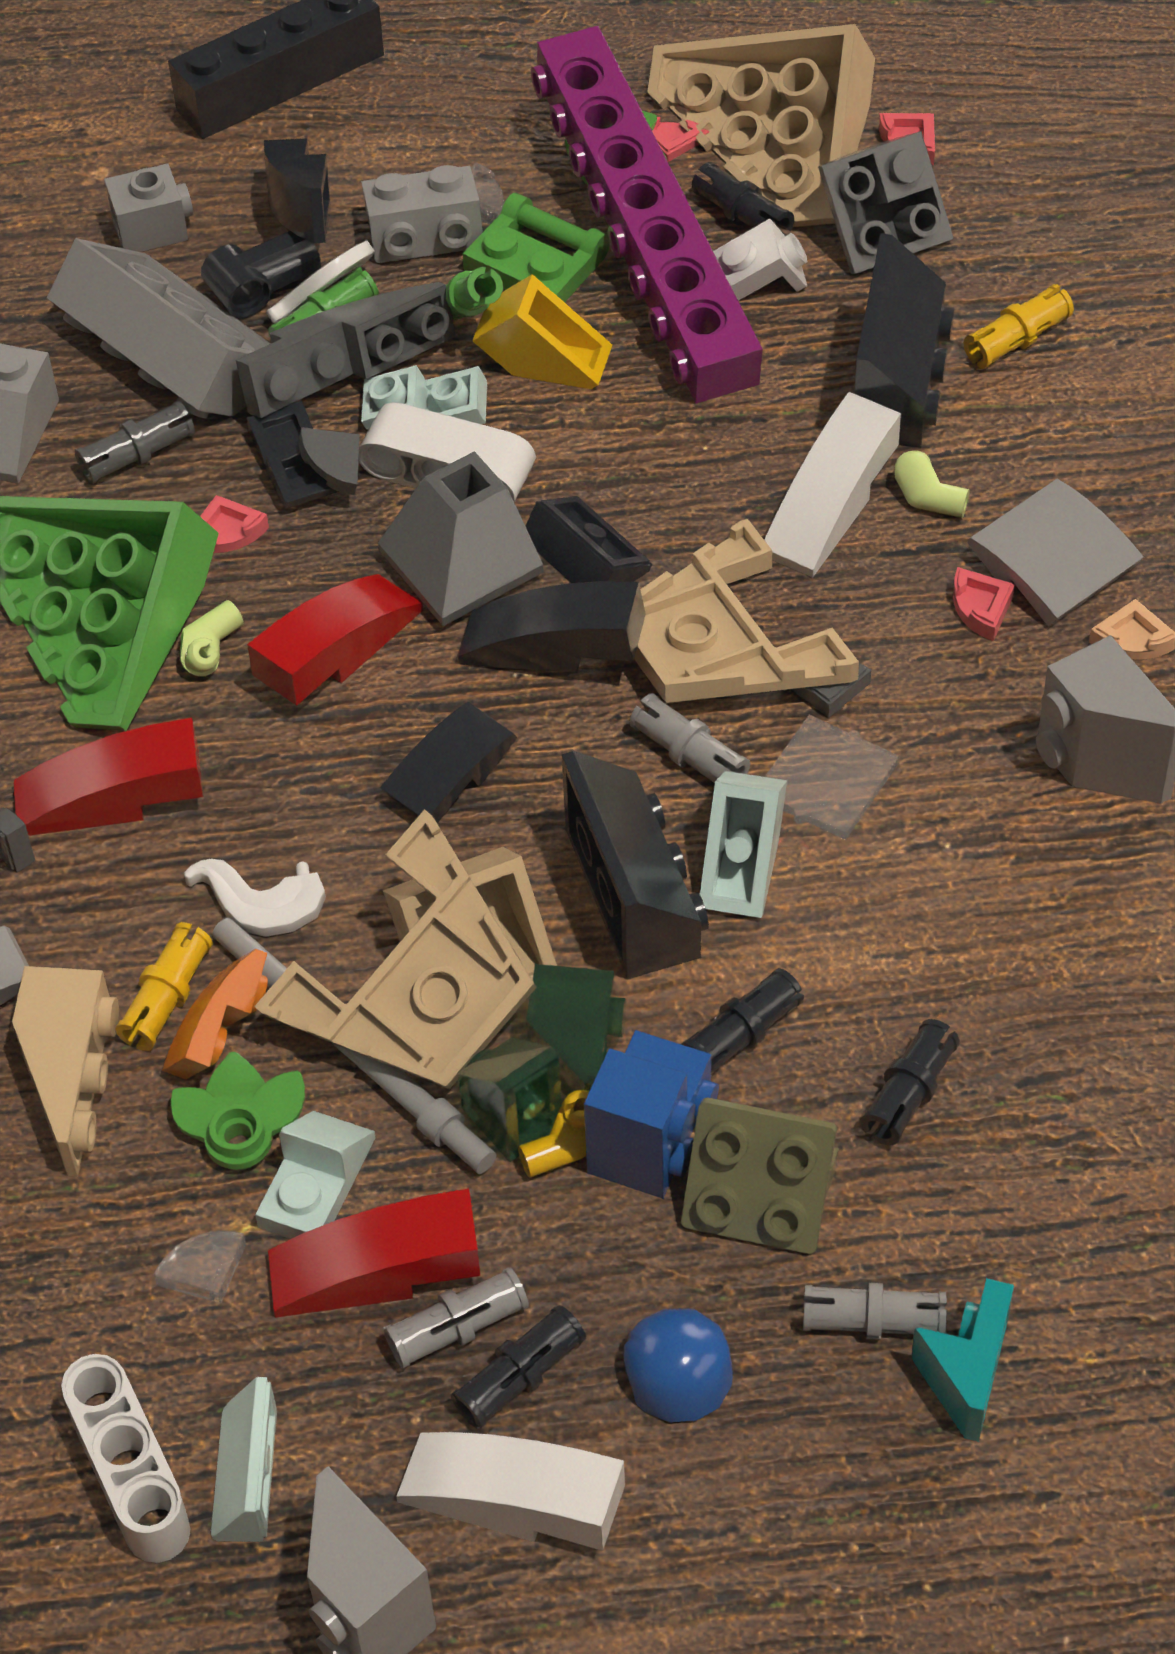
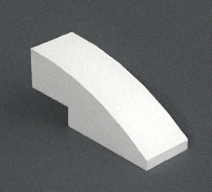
[764,392,901,578]
[396,1432,625,1551]

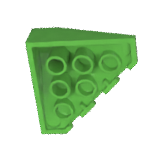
[0,496,219,731]

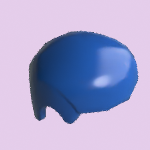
[624,1308,733,1422]

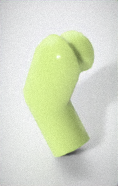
[895,450,969,518]
[180,600,244,676]

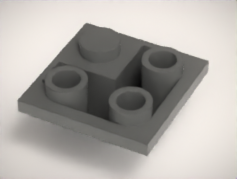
[818,131,954,274]
[378,451,544,626]

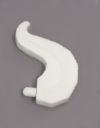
[266,241,375,323]
[184,859,326,937]

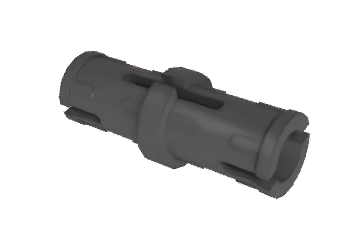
[74,401,195,484]

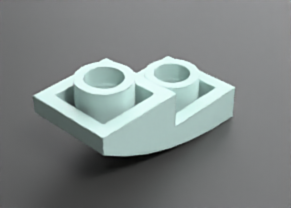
[361,365,487,429]

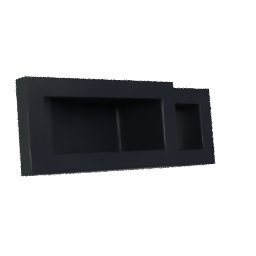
[264,138,331,243]
[458,581,646,673]

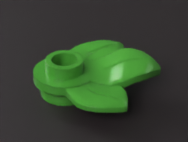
[171,1052,305,1169]

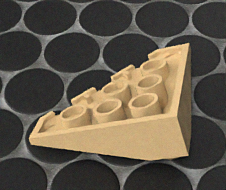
[648,24,875,228]

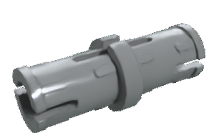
[630,693,750,783]
[383,1267,529,1368]
[803,1283,947,1340]

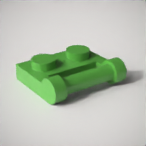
[463,192,610,302]

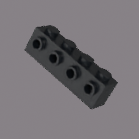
[168,0,384,140]

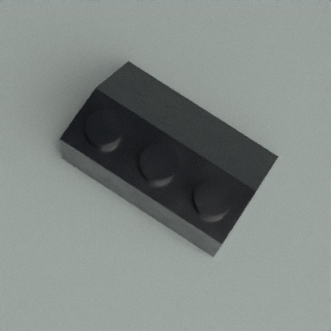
[855,233,955,448]
[561,751,709,980]

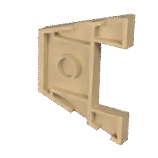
[634,519,859,703]
[254,809,537,1090]

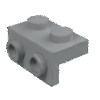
[361,165,483,263]

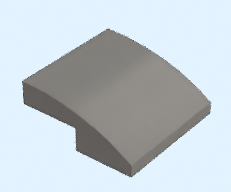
[967,479,1144,627]

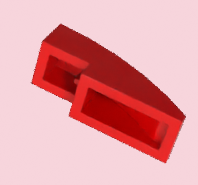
[247,574,423,706]
[14,717,203,836]
[268,1188,481,1318]

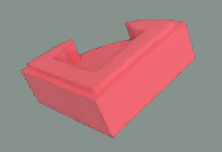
[879,113,935,165]
[652,117,710,162]
[200,495,269,553]
[953,567,1015,641]

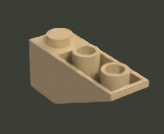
[12,966,119,1177]

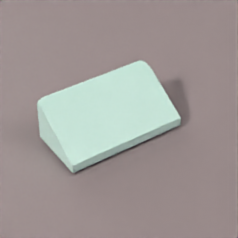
[211,1377,277,1542]

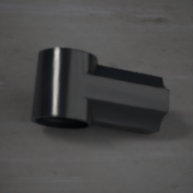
[201,231,322,319]

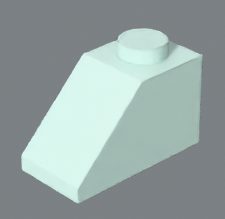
[700,771,787,918]

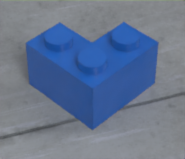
[584,1030,719,1199]

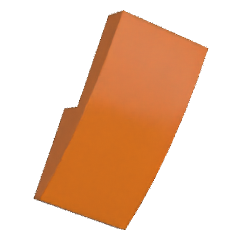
[162,949,268,1079]

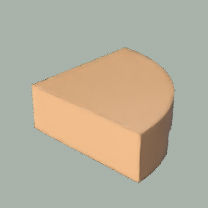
[1089,599,1175,660]

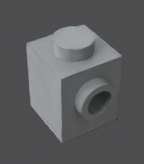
[104,163,194,252]

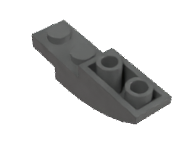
[236,282,456,418]

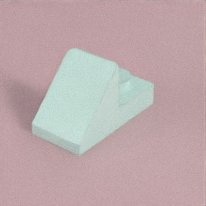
[255,1111,376,1239]

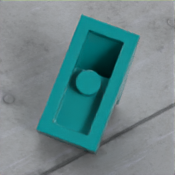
[911,1278,1014,1442]

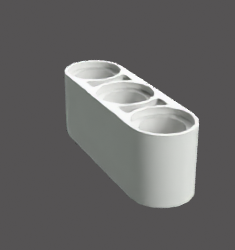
[359,402,536,502]
[61,1354,191,1563]

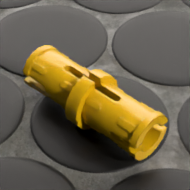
[963,284,1074,369]
[115,922,213,1051]

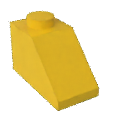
[472,274,613,389]

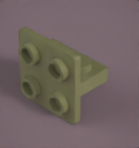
[681,1097,839,1254]

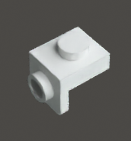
[713,219,807,301]

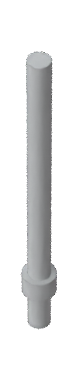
[212,918,497,1174]

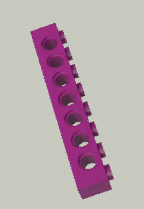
[531,26,763,404]

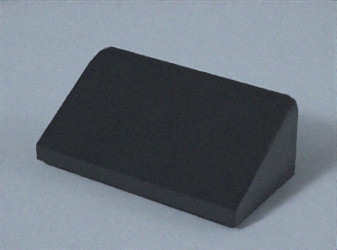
[525,496,652,583]

